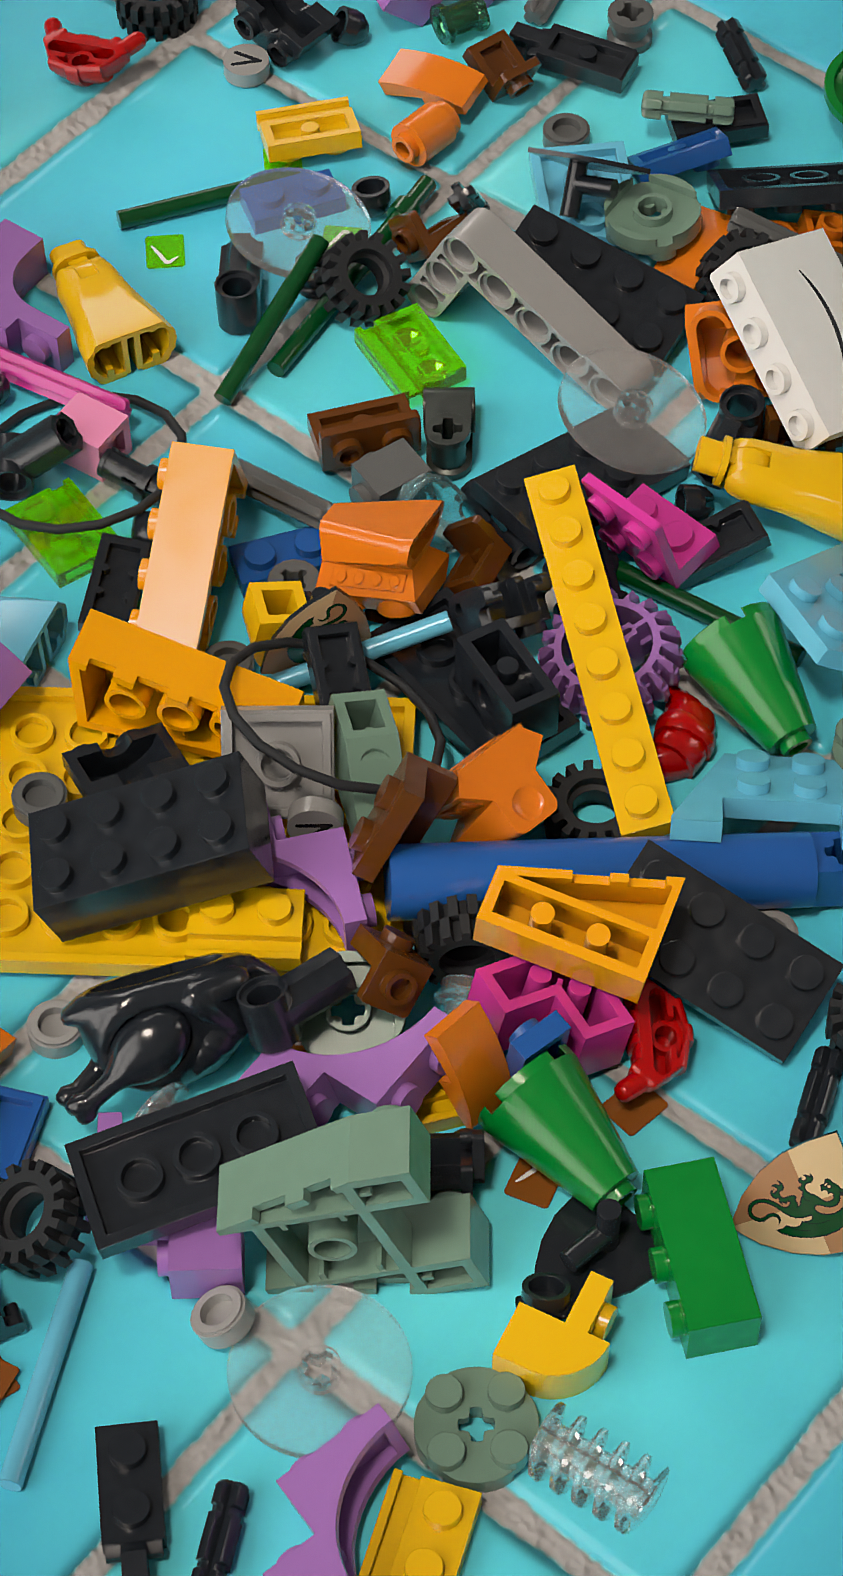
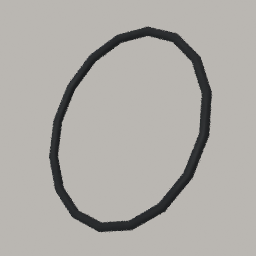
[0,392,187,535]
[219,637,446,795]

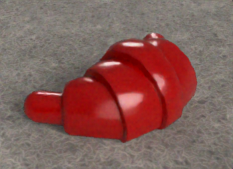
[43,17,147,87]
[653,686,716,783]
[614,978,694,1103]

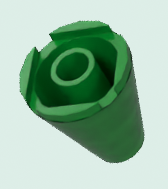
[682,602,817,757]
[478,1044,639,1212]

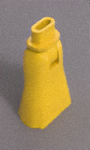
[49,240,177,384]
[692,435,843,543]

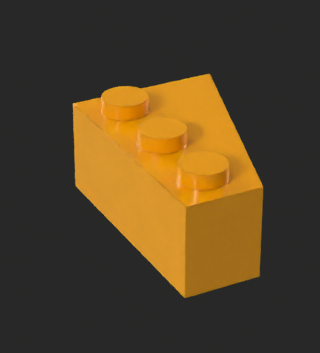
[473,865,685,1004]

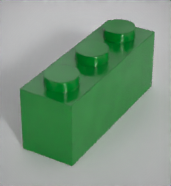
[633,1157,762,1359]

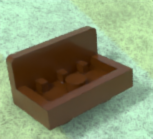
[307,393,421,472]
[349,752,457,883]

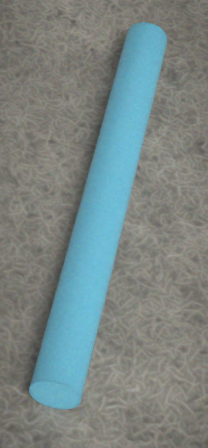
[266,610,454,688]
[0,1258,93,1491]

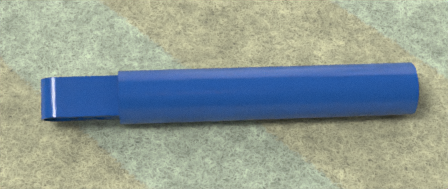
[383,831,843,922]

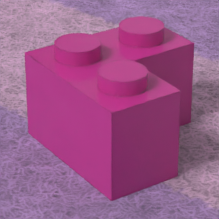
[467,956,635,1075]

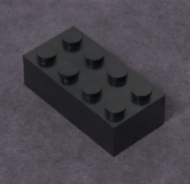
[28,751,275,942]

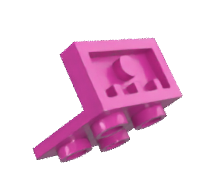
[581,472,720,589]

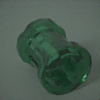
[430,0,490,45]

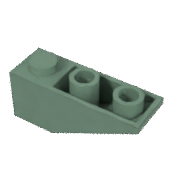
[329,689,403,835]

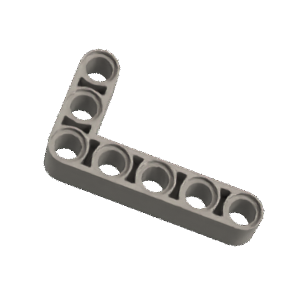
[407,208,652,412]

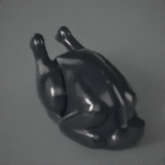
[56,952,280,1125]

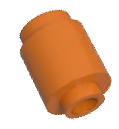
[391,100,461,167]

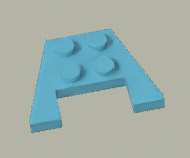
[758,543,843,671]
[670,749,843,850]

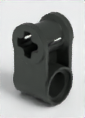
[423,387,475,481]

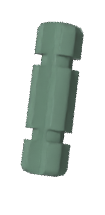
[641,90,735,126]

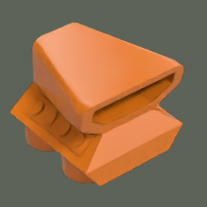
[685,300,769,403]
[315,499,449,618]
[435,722,558,842]

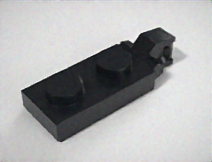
[509,22,639,94]
[95,1420,167,1576]

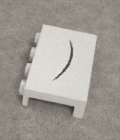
[710,228,843,450]

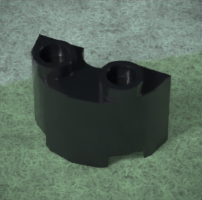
[234,0,340,67]
[61,722,190,797]

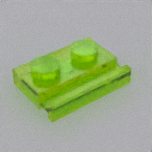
[354,303,466,404]
[5,477,117,588]

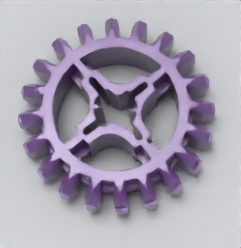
[538,588,684,727]

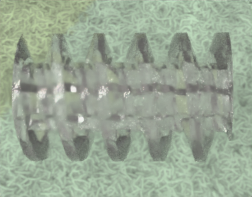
[528,1402,670,1534]

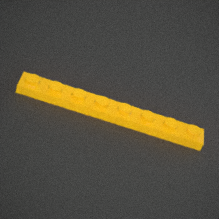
[524,464,674,837]

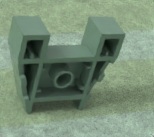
[216,1105,489,1294]

